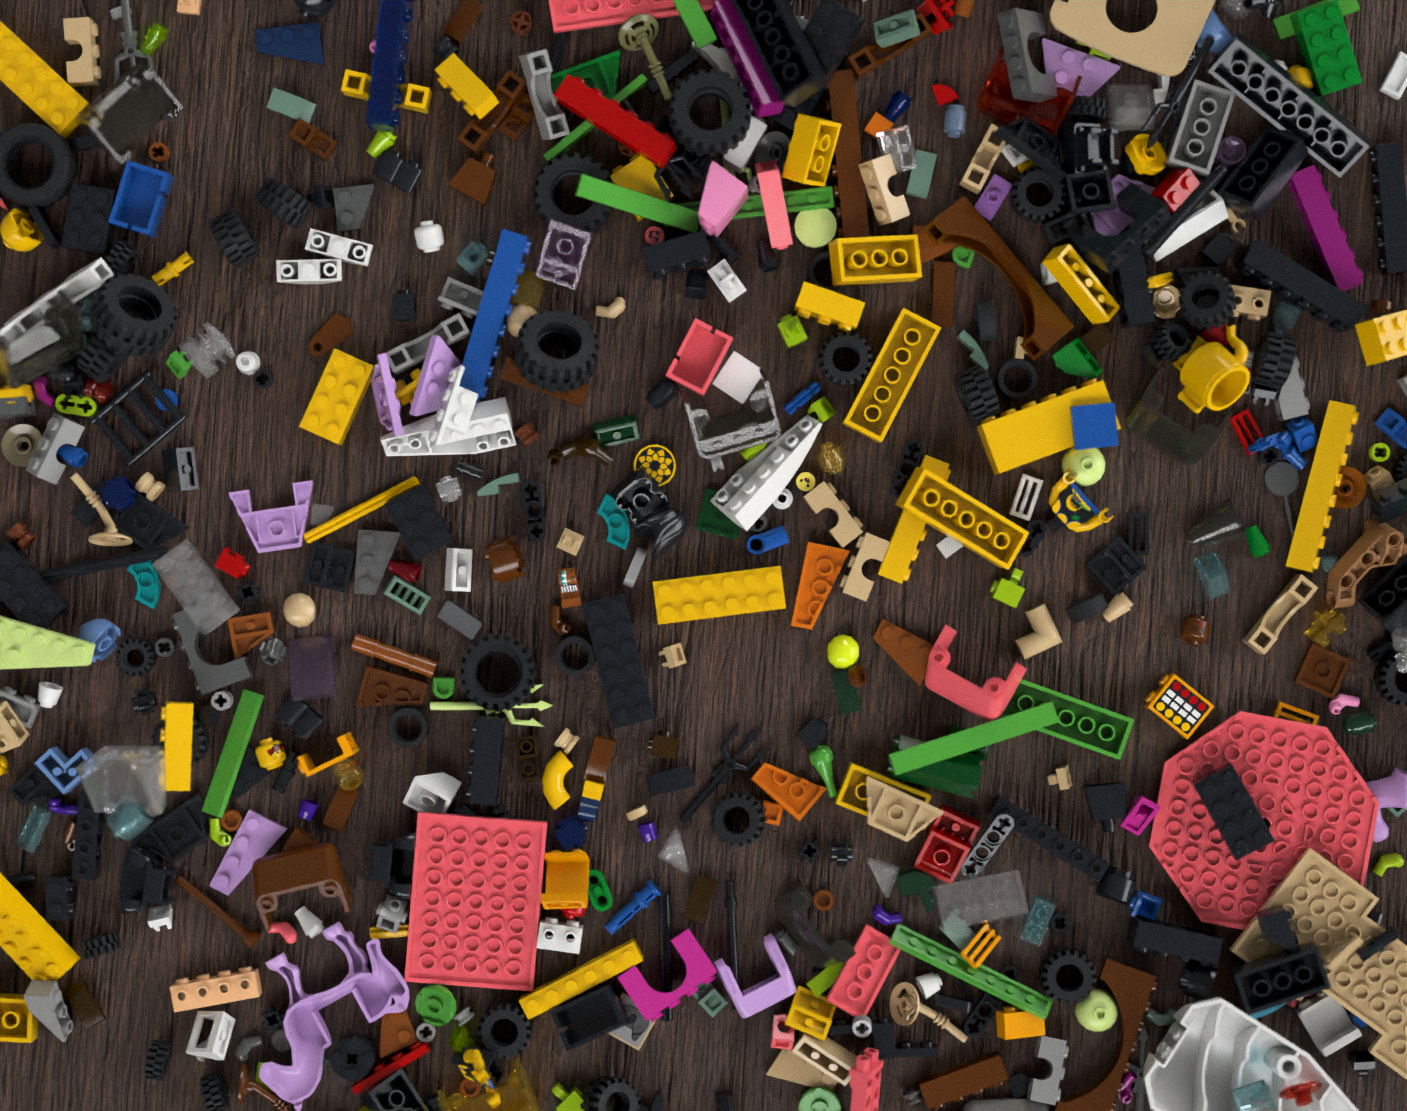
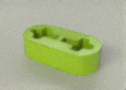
[55,394,98,417]

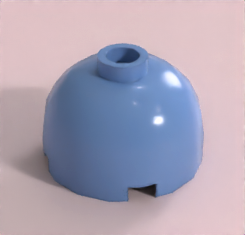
[1197,9,1232,53]
[78,618,121,662]

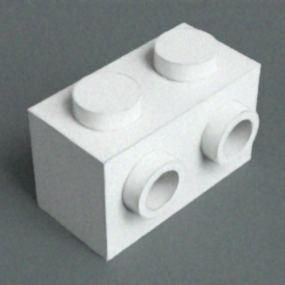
[536,917,584,954]

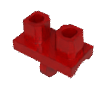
[917,0,955,35]

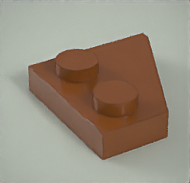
[227,611,275,659]
[380,1010,419,1058]

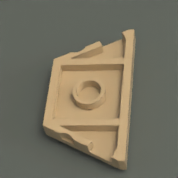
[866,775,944,842]

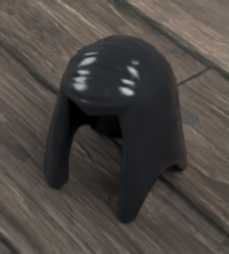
[634,506,687,559]

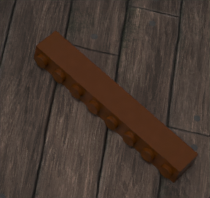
[825,69,870,238]

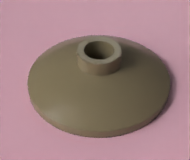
[1,424,42,467]

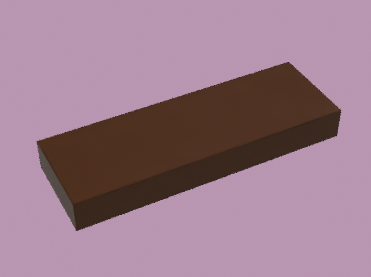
[931,261,956,327]

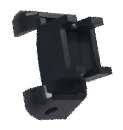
[1057,119,1119,183]
[363,832,416,901]
[119,844,181,914]

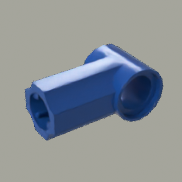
[746,525,789,555]

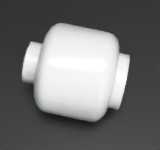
[414,220,444,253]

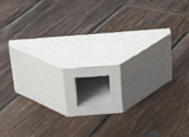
[305,228,373,266]
[276,259,342,284]

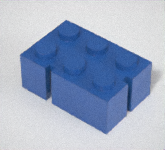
[108,160,174,238]

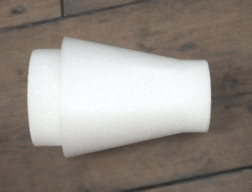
[295,906,325,939]

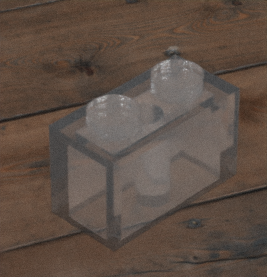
[876,125,918,173]

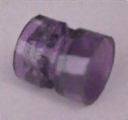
[1214,136,1246,168]

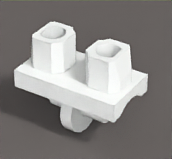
[707,259,747,303]

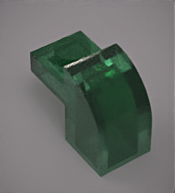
[895,869,936,912]

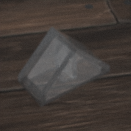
[865,856,899,898]

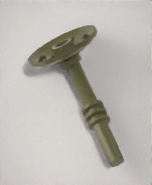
[618,13,671,100]

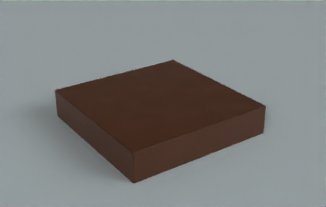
[1293,643,1351,699]

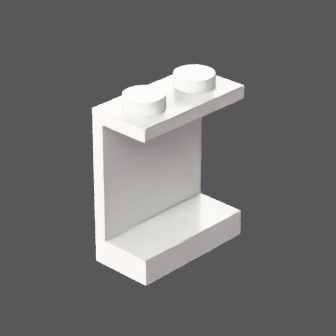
[1294,991,1362,1057]

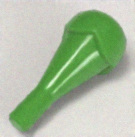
[809,744,837,798]

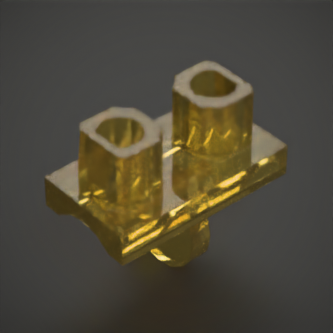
[1304,609,1347,648]

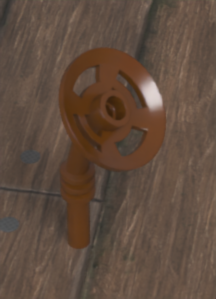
[237,1063,291,1111]

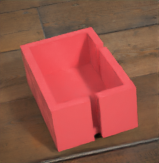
[666,318,733,397]

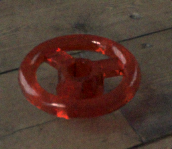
[1279,1081,1322,1107]

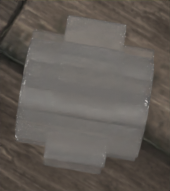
[436,476,463,503]

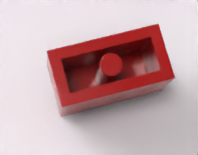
[1151,167,1201,213]

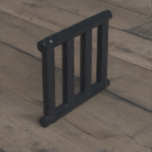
[89,369,188,467]

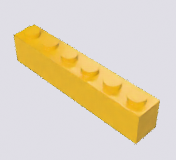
[877,455,951,584]
[519,938,644,1020]

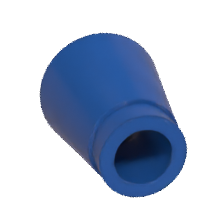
[56,444,88,468]

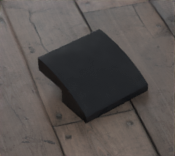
[1084,536,1147,596]
[303,541,357,593]

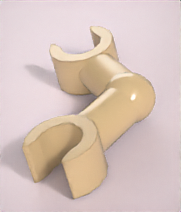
[1225,206,1246,234]

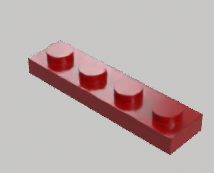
[351,1041,431,1095]

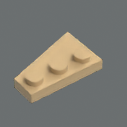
[766,1042,838,1090]

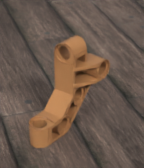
[1326,517,1407,609]

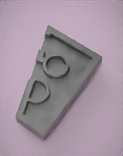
[354,529,400,595]

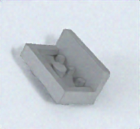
[437,277,484,319]
[0,686,41,729]

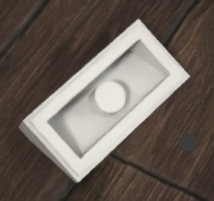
[445,548,473,592]

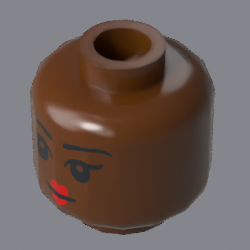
[1180,614,1210,647]

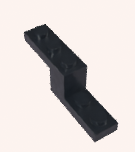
[829,1016,939,1058]

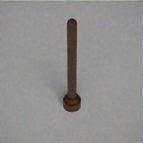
[176,875,261,948]

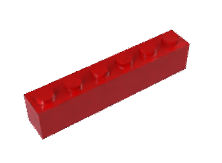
[554,74,677,169]

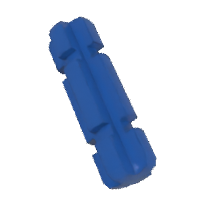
[784,381,821,415]

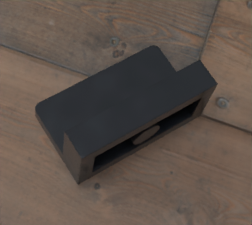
[162,447,199,493]

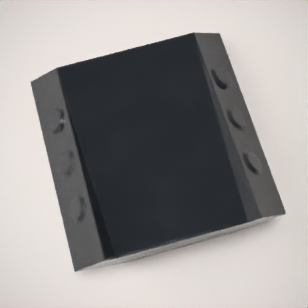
[611,467,671,524]

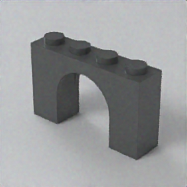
[997,8,1058,103]
[172,596,254,695]

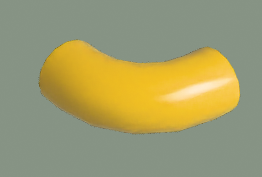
[542,750,574,810]

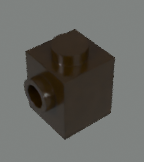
[647,730,679,760]

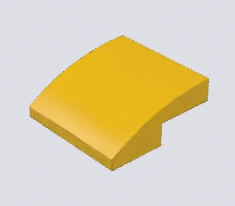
[785,986,836,1041]

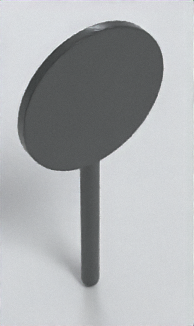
[1264,462,1299,535]

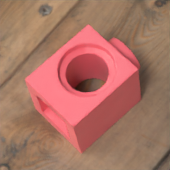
[771,1014,795,1050]

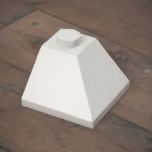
[403,772,462,813]

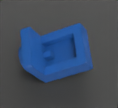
[1285,415,1318,453]
[1128,890,1162,920]

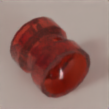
[84,377,113,404]

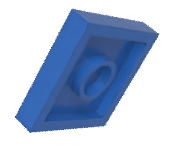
[1070,402,1119,450]

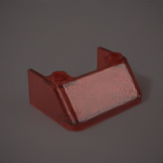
[976,44,1082,136]

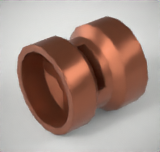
[5,521,37,551]

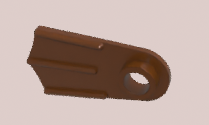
[308,313,354,357]

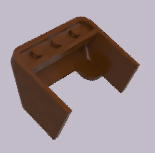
[252,843,352,932]

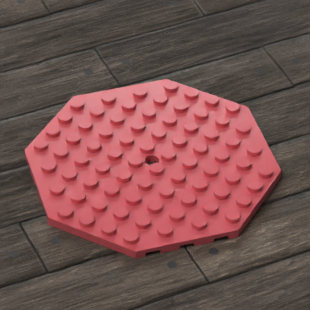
[1148,711,1380,930]

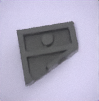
[333,184,375,232]

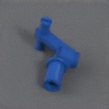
[1247,430,1308,471]

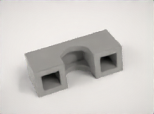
[26,412,85,485]
[1026,1036,1069,1105]

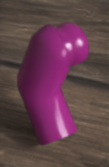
[33,376,57,408]
[1118,1070,1137,1104]

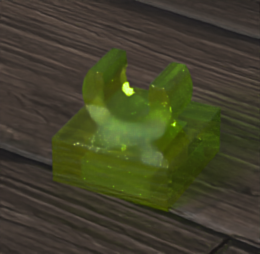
[448,1023,475,1052]

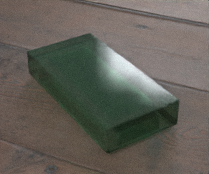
[830,669,862,715]

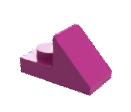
[1120,796,1161,836]

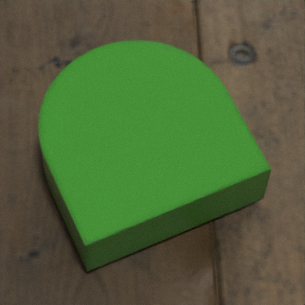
[952,246,975,269]
[433,677,455,699]

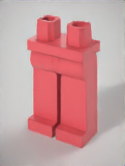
[849,1047,884,1111]

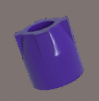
[297,798,318,821]
[638,821,658,843]

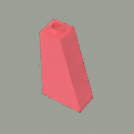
[755,160,793,250]

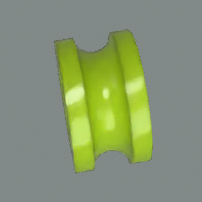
[1368,443,1390,462]

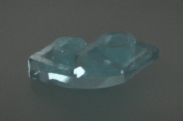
[1020,896,1056,947]

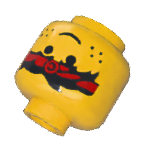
[255,737,287,770]

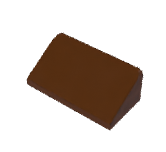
[443,0,484,44]

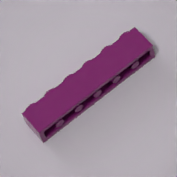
[709,0,785,118]
[1287,165,1363,292]

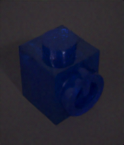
[100,476,138,511]
[554,815,589,850]

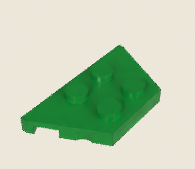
[551,50,620,100]

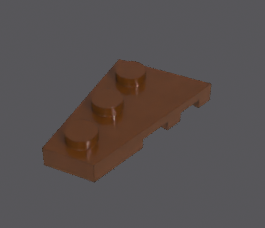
[356,665,429,707]

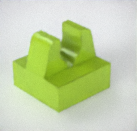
[807,396,837,422]

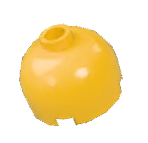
[0,208,44,252]

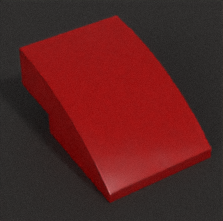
[913,804,980,884]

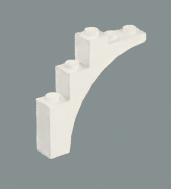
[691,42,768,174]
[0,258,115,360]

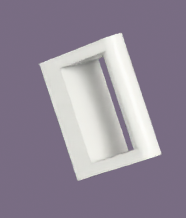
[186,1011,235,1060]

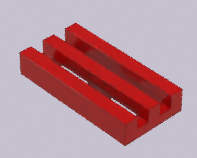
[1228,408,1264,456]

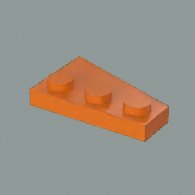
[750,763,827,821]

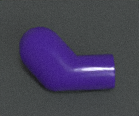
[48,797,78,815]
[872,904,902,925]

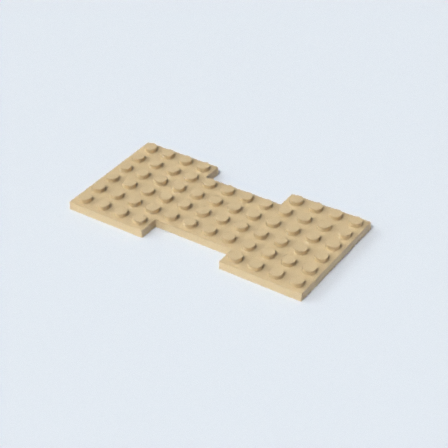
[1230,846,1407,1079]

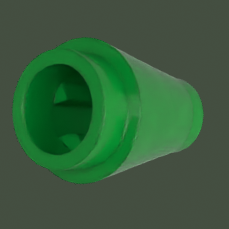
[1245,525,1270,558]

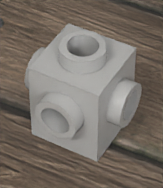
[376,895,409,934]

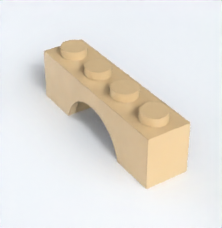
[1242,574,1318,655]

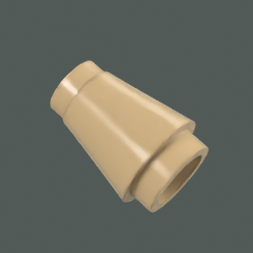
[1101,592,1134,623]

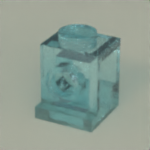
[455,241,489,276]

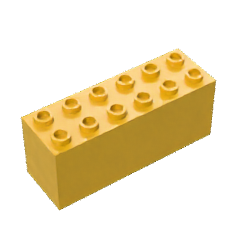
[977,378,1121,475]

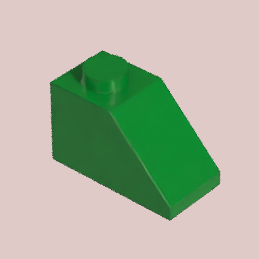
[1052,337,1103,379]

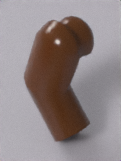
[549,605,571,635]
[64,818,77,851]

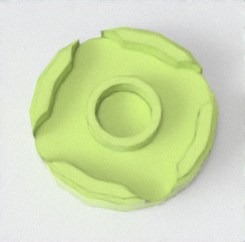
[794,209,837,249]

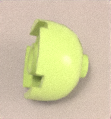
[1062,447,1105,487]
[1075,988,1118,1032]

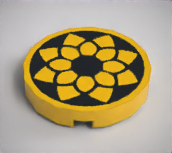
[634,444,676,487]

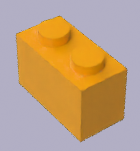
[996,1006,1045,1040]

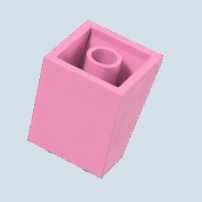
[698,161,749,237]

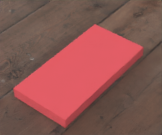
[825,924,901,1017]

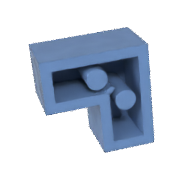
[35,746,101,794]

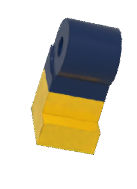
[577,780,605,822]

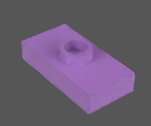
[974,174,1013,222]

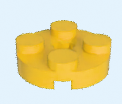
[1125,133,1167,175]

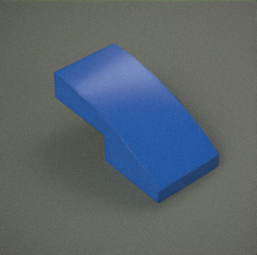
[1374,407,1407,451]

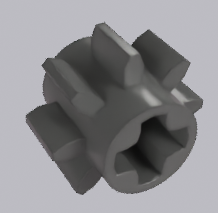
[259,638,286,665]

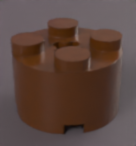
[483,535,527,584]

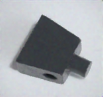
[1083,781,1127,832]

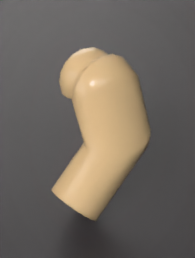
[596,297,626,318]

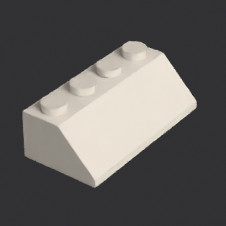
[1129,178,1229,262]

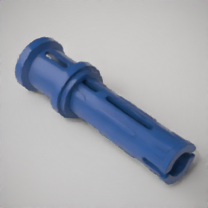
[604,880,662,935]

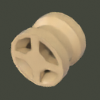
[554,727,580,754]

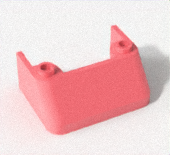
[924,625,1027,722]

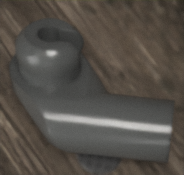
[235,1035,263,1062]

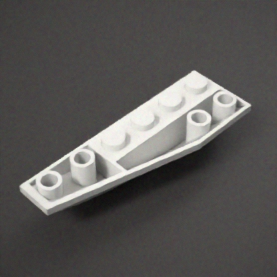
[381,397,516,456]
[710,415,822,531]

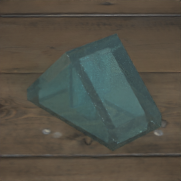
[1194,552,1230,600]
[1232,1079,1277,1111]

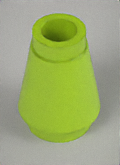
[366,126,397,159]

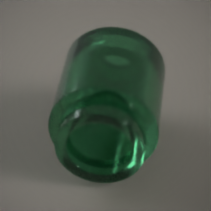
[1343,711,1377,736]

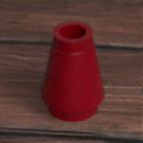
[388,559,422,583]

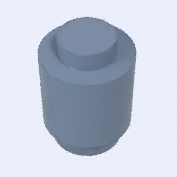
[944,105,966,138]

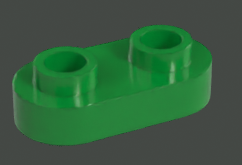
[588,869,613,911]

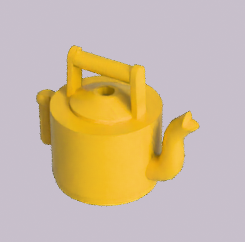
[1172,325,1250,413]

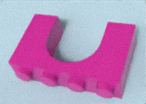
[617,928,718,1022]

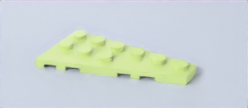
[0,616,96,669]

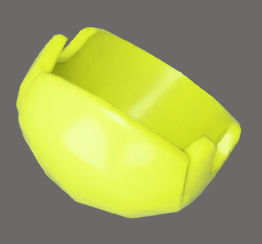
[827,635,859,669]

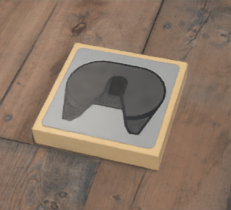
[608,992,656,1051]

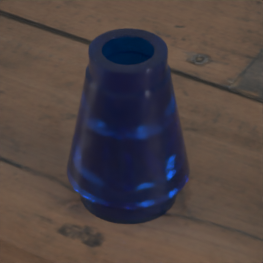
[883,90,912,123]

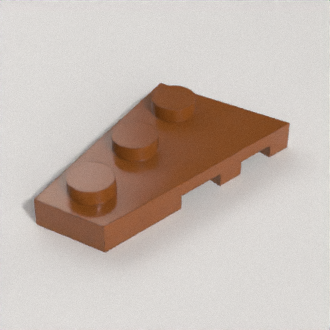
[872,619,934,686]

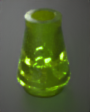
[140,22,169,55]

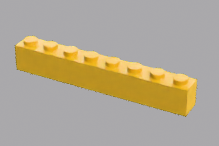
[1286,400,1359,574]

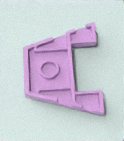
[229,480,313,553]

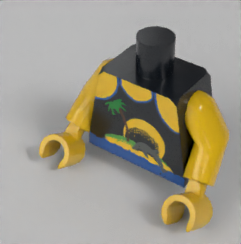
[1046,468,1113,533]
[451,1046,505,1109]

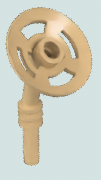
[70,473,132,547]
[890,982,968,1043]

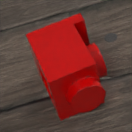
[214,547,251,579]

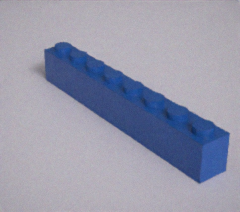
[459,229,532,402]

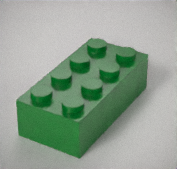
[1290,0,1363,97]

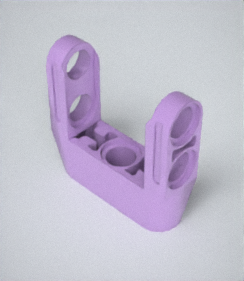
[714,933,797,1018]

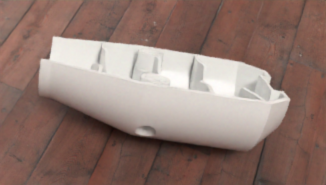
[1143,997,1359,1111]

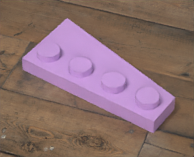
[209,809,288,895]

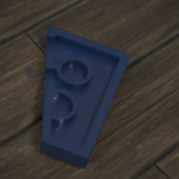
[255,22,325,66]

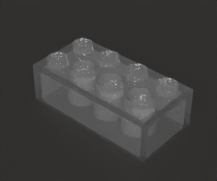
[152,539,240,635]
[933,870,1029,931]

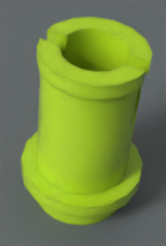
[740,435,767,462]

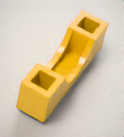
[341,69,432,114]

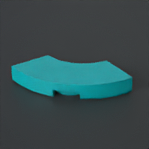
[597,493,630,550]
[127,561,161,609]

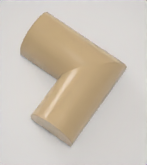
[1015,603,1063,660]

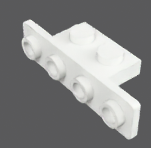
[429,365,478,449]

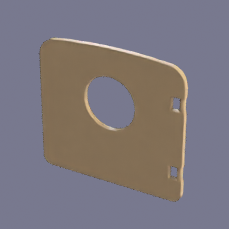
[1049,0,1215,77]

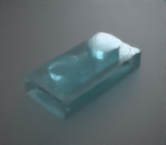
[17,804,51,853]

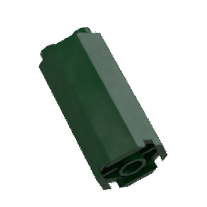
[885,734,984,798]

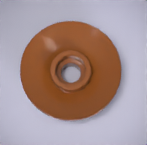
[1334,467,1367,509]

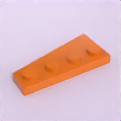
[791,542,850,630]

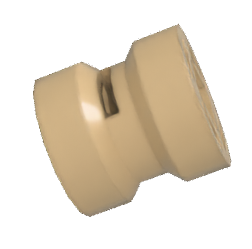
[135,472,165,501]

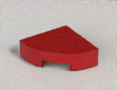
[931,84,959,107]

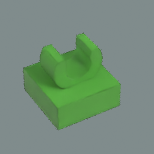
[166,350,195,380]

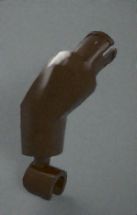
[547,437,613,467]

